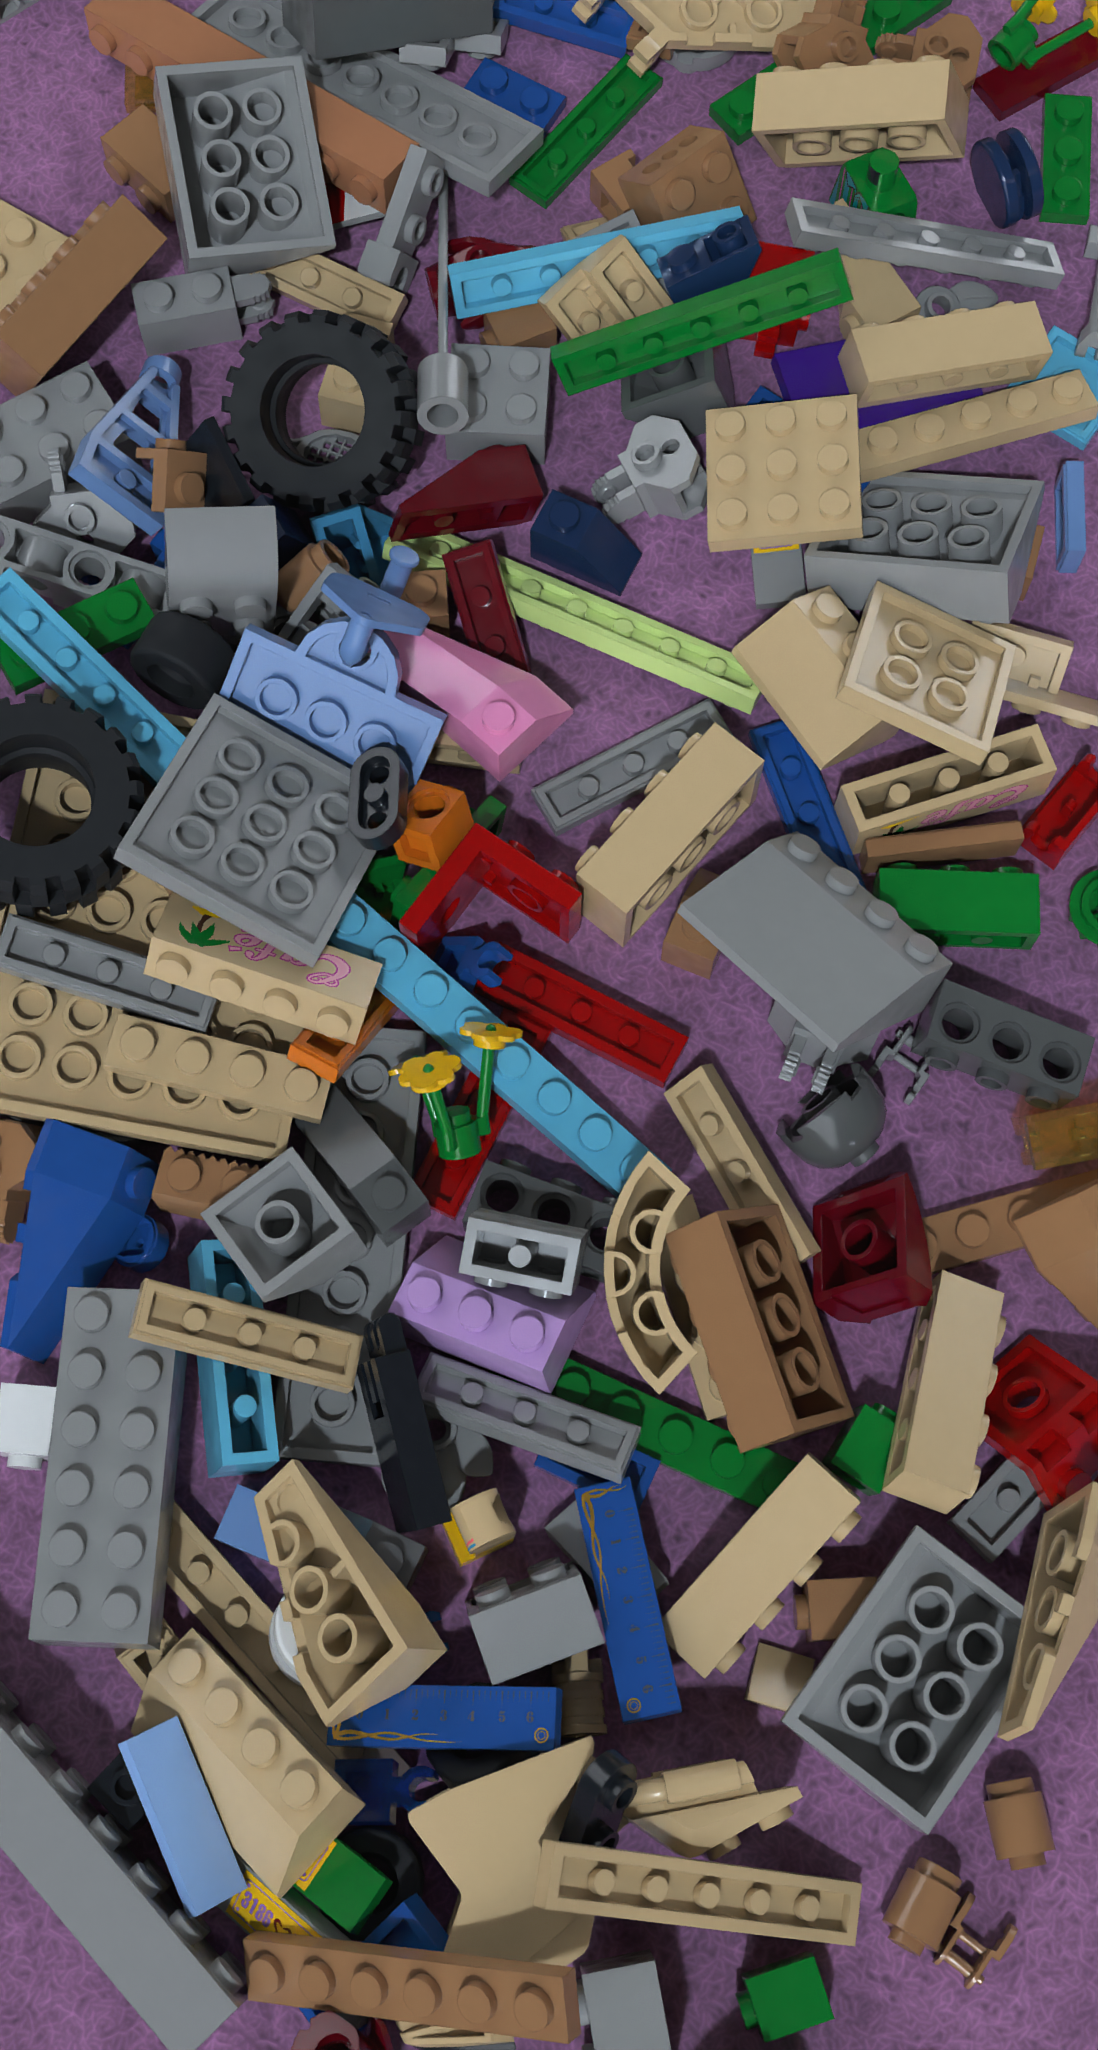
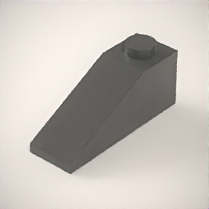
[292,1085,431,1247]

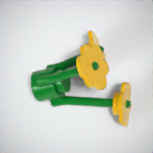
[988,0,1098,71]
[387,1022,523,1160]

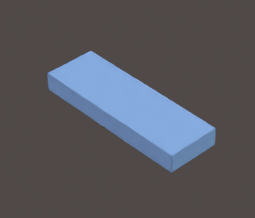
[118,1716,248,1918]

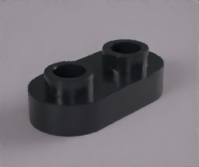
[348,747,409,850]
[559,1749,638,1848]

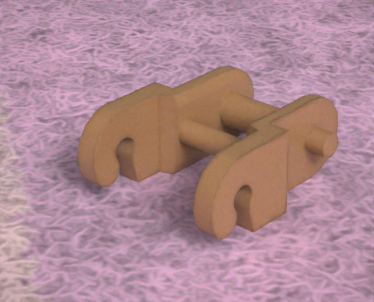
[932,1891,1018,1989]

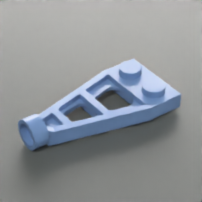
[68,355,182,536]

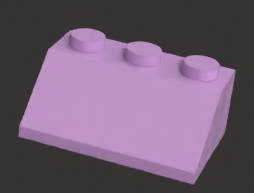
[388,1235,596,1394]

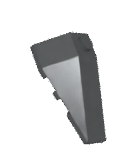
[621,343,735,438]

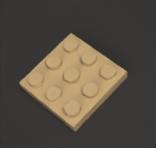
[706,394,863,553]
[835,580,1016,766]

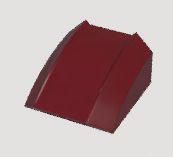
[813,1171,933,1324]

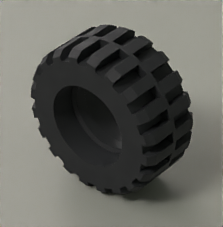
[221,309,425,513]
[0,694,145,917]

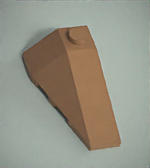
[1011,1178,1098,1329]

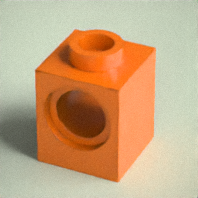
[393,779,474,872]

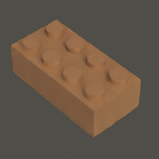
[0,194,168,396]
[665,1204,855,1453]

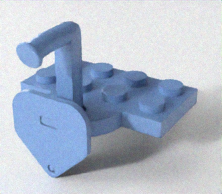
[219,545,447,794]

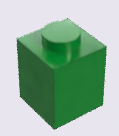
[821,1403,897,1496]
[735,1951,835,2043]

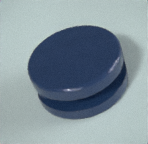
[971,127,1044,229]

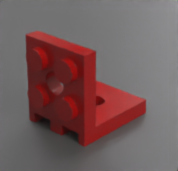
[399,823,582,957]
[984,1334,1098,1511]

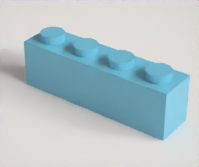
[187,1239,280,1478]

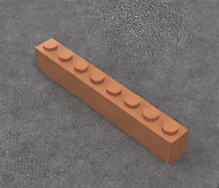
[84,0,420,214]

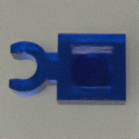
[334,1758,439,1825]

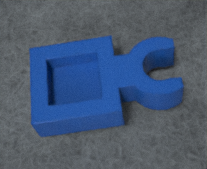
[433,936,513,993]

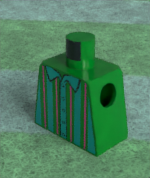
[829,147,917,218]

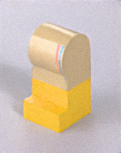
[442,1488,516,1567]

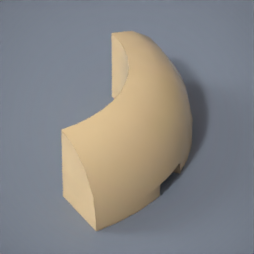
[603,1151,698,1395]

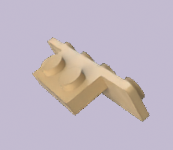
[971,621,1098,729]

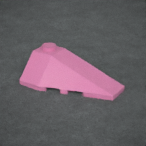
[368,628,573,782]

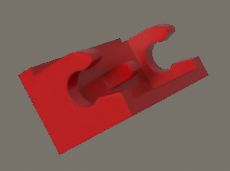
[1021,754,1098,870]

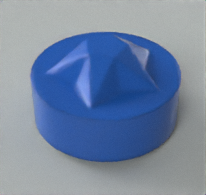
[116,1215,169,1273]

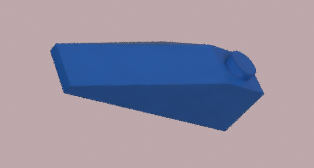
[0,1119,160,1364]

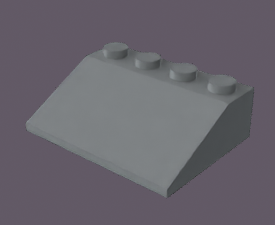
[153,55,336,276]
[804,471,1045,624]
[677,831,953,1052]
[780,1525,1024,1835]

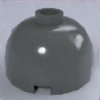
[776,1063,887,1169]

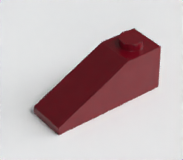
[388,444,543,542]

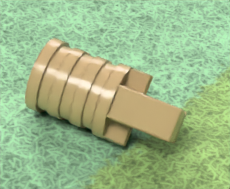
[550,1650,607,1738]

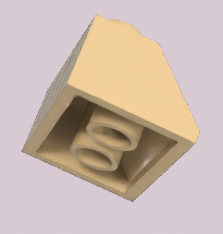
[731,585,900,771]

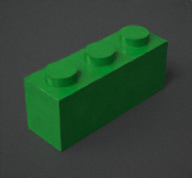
[873,863,1041,950]

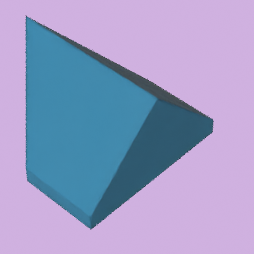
[309,504,394,586]

